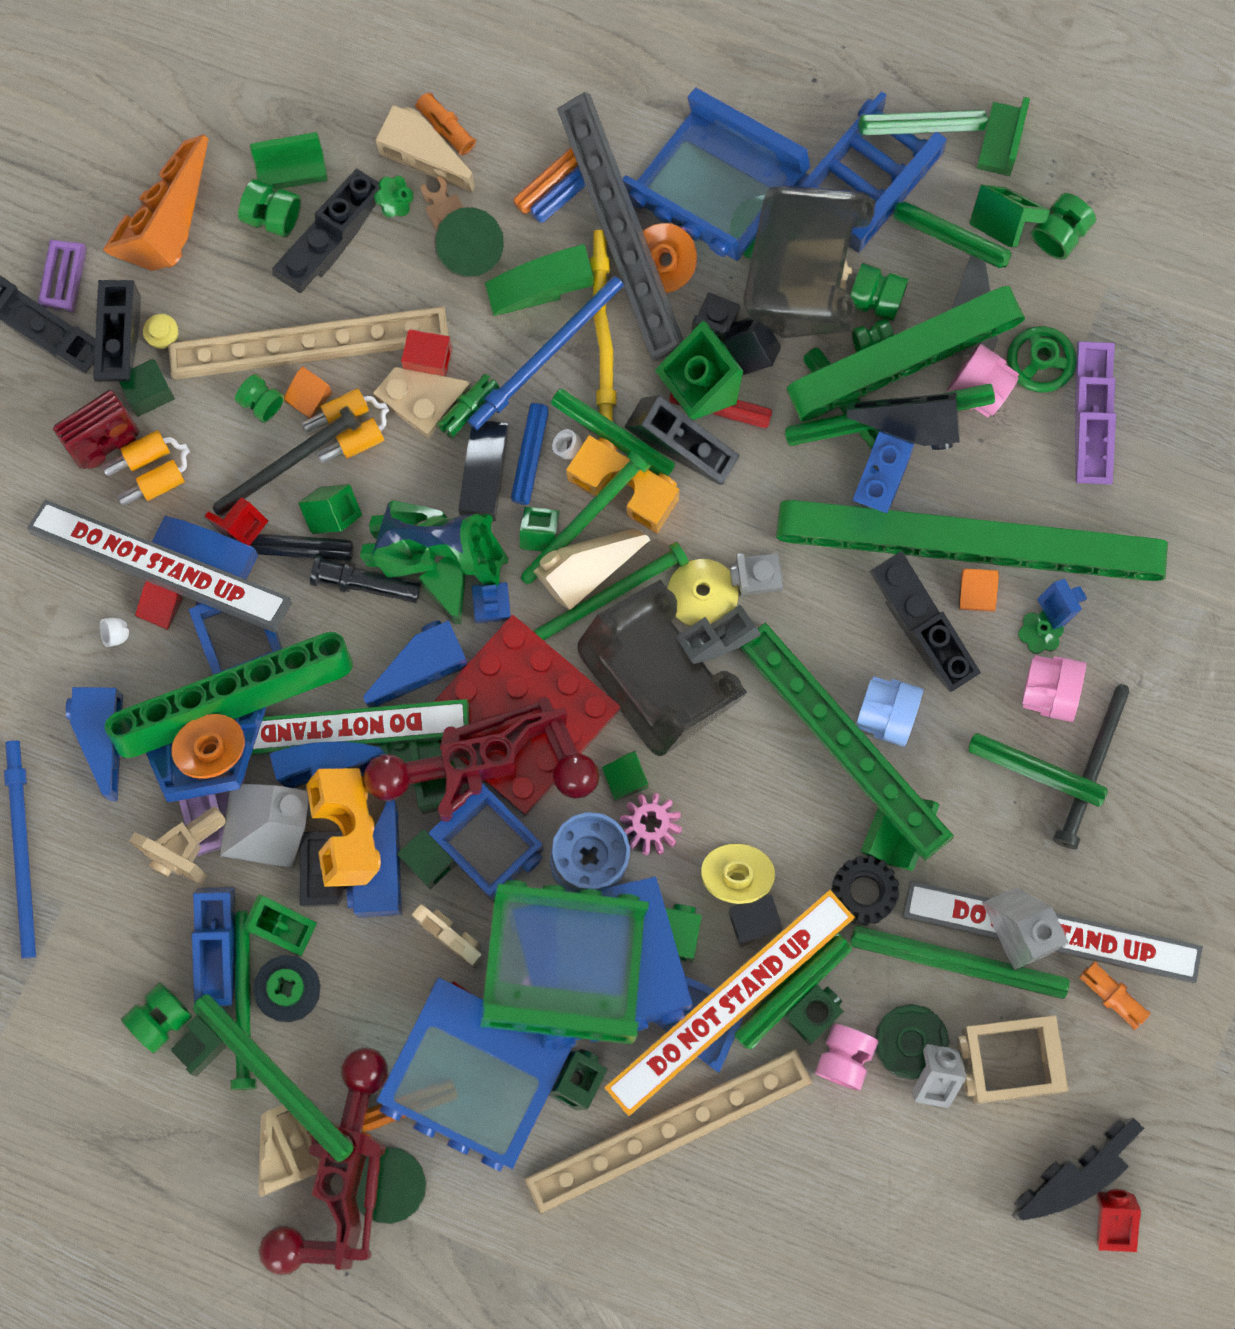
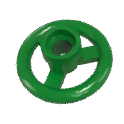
[1007,326,1076,393]

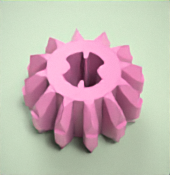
[620,793,682,856]

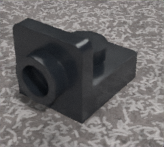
[692,292,740,345]

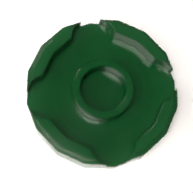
[434,207,504,278]
[875,1004,950,1080]
[356,1147,427,1224]

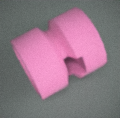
[815,1023,878,1091]

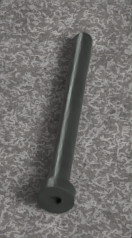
[212,405,361,515]
[1053,684,1129,849]

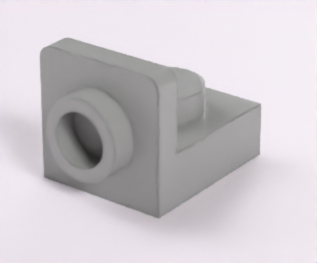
[730,553,783,596]
[912,1044,966,1108]

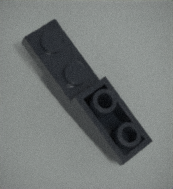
[272,168,379,294]
[869,551,981,692]
[1012,1117,1145,1221]

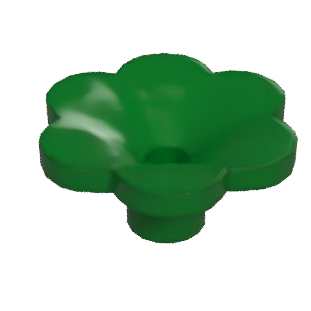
[374,176,414,218]
[1018,611,1064,654]

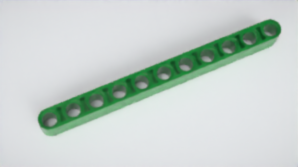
[776,500,1168,581]

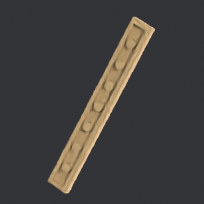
[168,306,449,380]
[525,1049,812,1214]

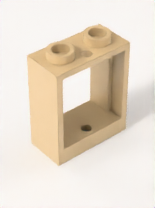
[958,1015,1069,1104]

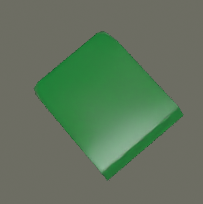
[519,507,560,552]
[602,751,649,801]

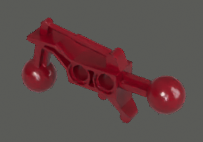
[364,697,600,822]
[258,1047,388,1276]

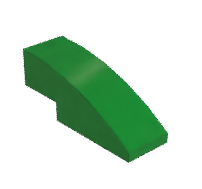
[485,244,594,316]

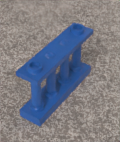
[794,91,947,253]

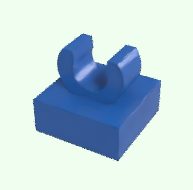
[1037,579,1087,629]
[472,582,511,624]

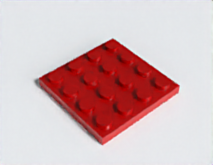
[434,614,621,816]

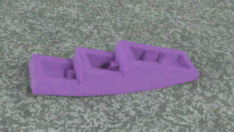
[1075,342,1116,484]

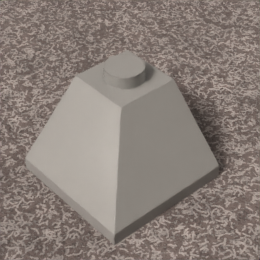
[219,784,309,868]

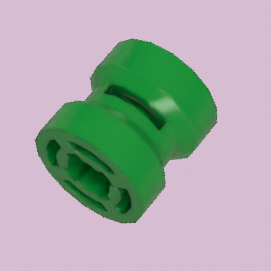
[852,319,894,353]
[235,374,285,423]

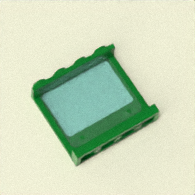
[480,880,649,1044]

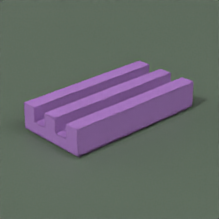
[38,240,87,312]

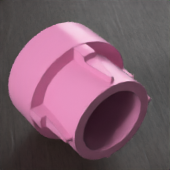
[945,343,1019,417]
[1022,655,1087,723]

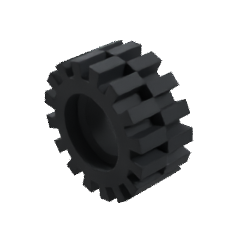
[831,856,900,925]

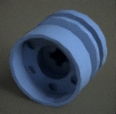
[549,812,630,893]

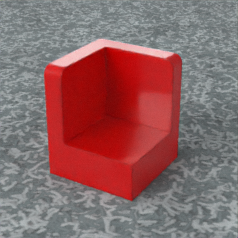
[401,329,453,377]
[204,497,269,546]

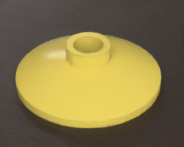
[667,559,739,627]
[701,844,775,904]

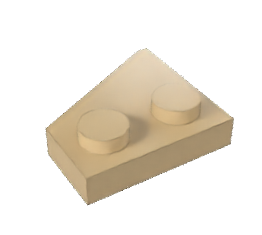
[373,367,470,438]
[412,904,484,969]
[258,1105,321,1197]

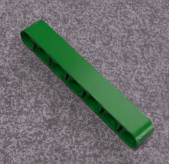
[786,286,1025,422]
[105,632,353,758]

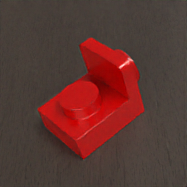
[1096,1189,1141,1252]

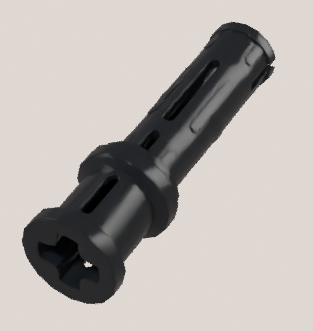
[310,554,421,604]

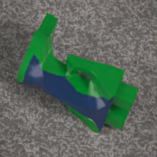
[360,500,509,587]

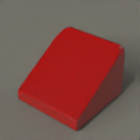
[135,581,183,630]

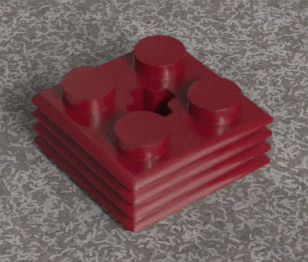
[52,390,140,469]

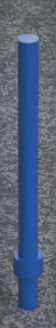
[467,276,624,431]
[4,740,36,959]

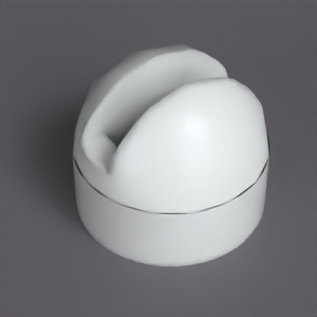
[552,429,583,460]
[100,617,129,647]

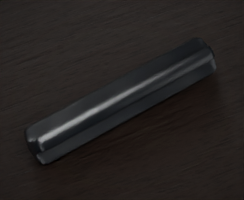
[250,534,354,561]

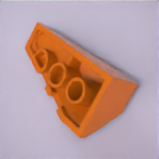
[103,134,209,271]

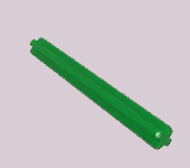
[785,384,995,446]
[850,926,1069,999]
[193,994,354,1162]

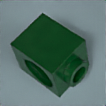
[784,984,844,1046]

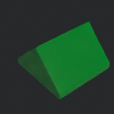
[655,321,743,420]

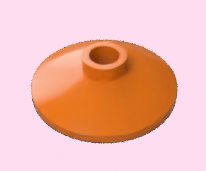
[643,223,697,293]
[172,714,245,778]

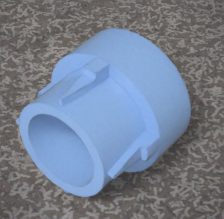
[856,676,924,748]

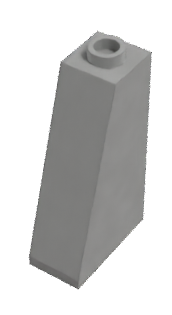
[982,887,1069,970]

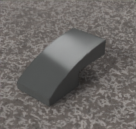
[676,605,761,664]

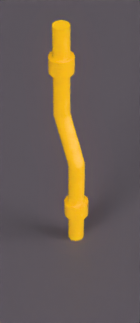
[589,230,617,422]

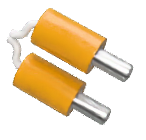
[302,388,389,463]
[102,429,190,506]

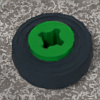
[253,955,321,1022]

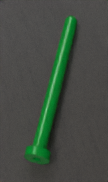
[520,449,651,585]
[533,541,689,640]
[230,910,257,1090]

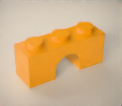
[566,435,680,534]
[306,768,381,887]

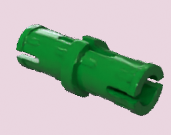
[436,374,500,439]

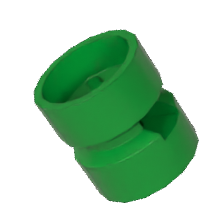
[238,179,301,238]
[1031,192,1097,260]
[847,263,909,322]
[121,982,193,1054]

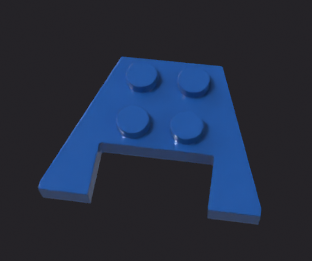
[146,707,267,803]

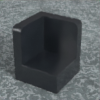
[723,313,781,375]
[728,895,782,947]

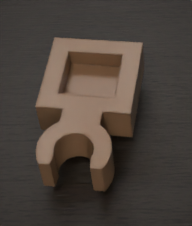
[421,176,463,231]

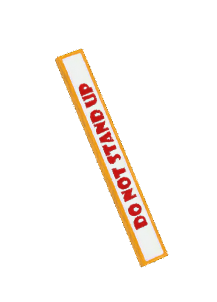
[604,890,855,1116]

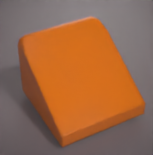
[284,366,332,419]
[959,569,999,612]

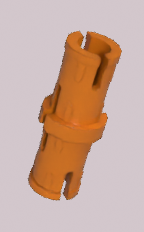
[415,92,476,156]
[1079,961,1151,1030]

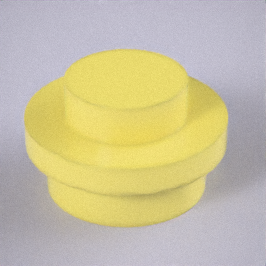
[143,314,179,349]

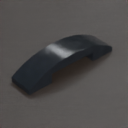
[0,275,95,375]

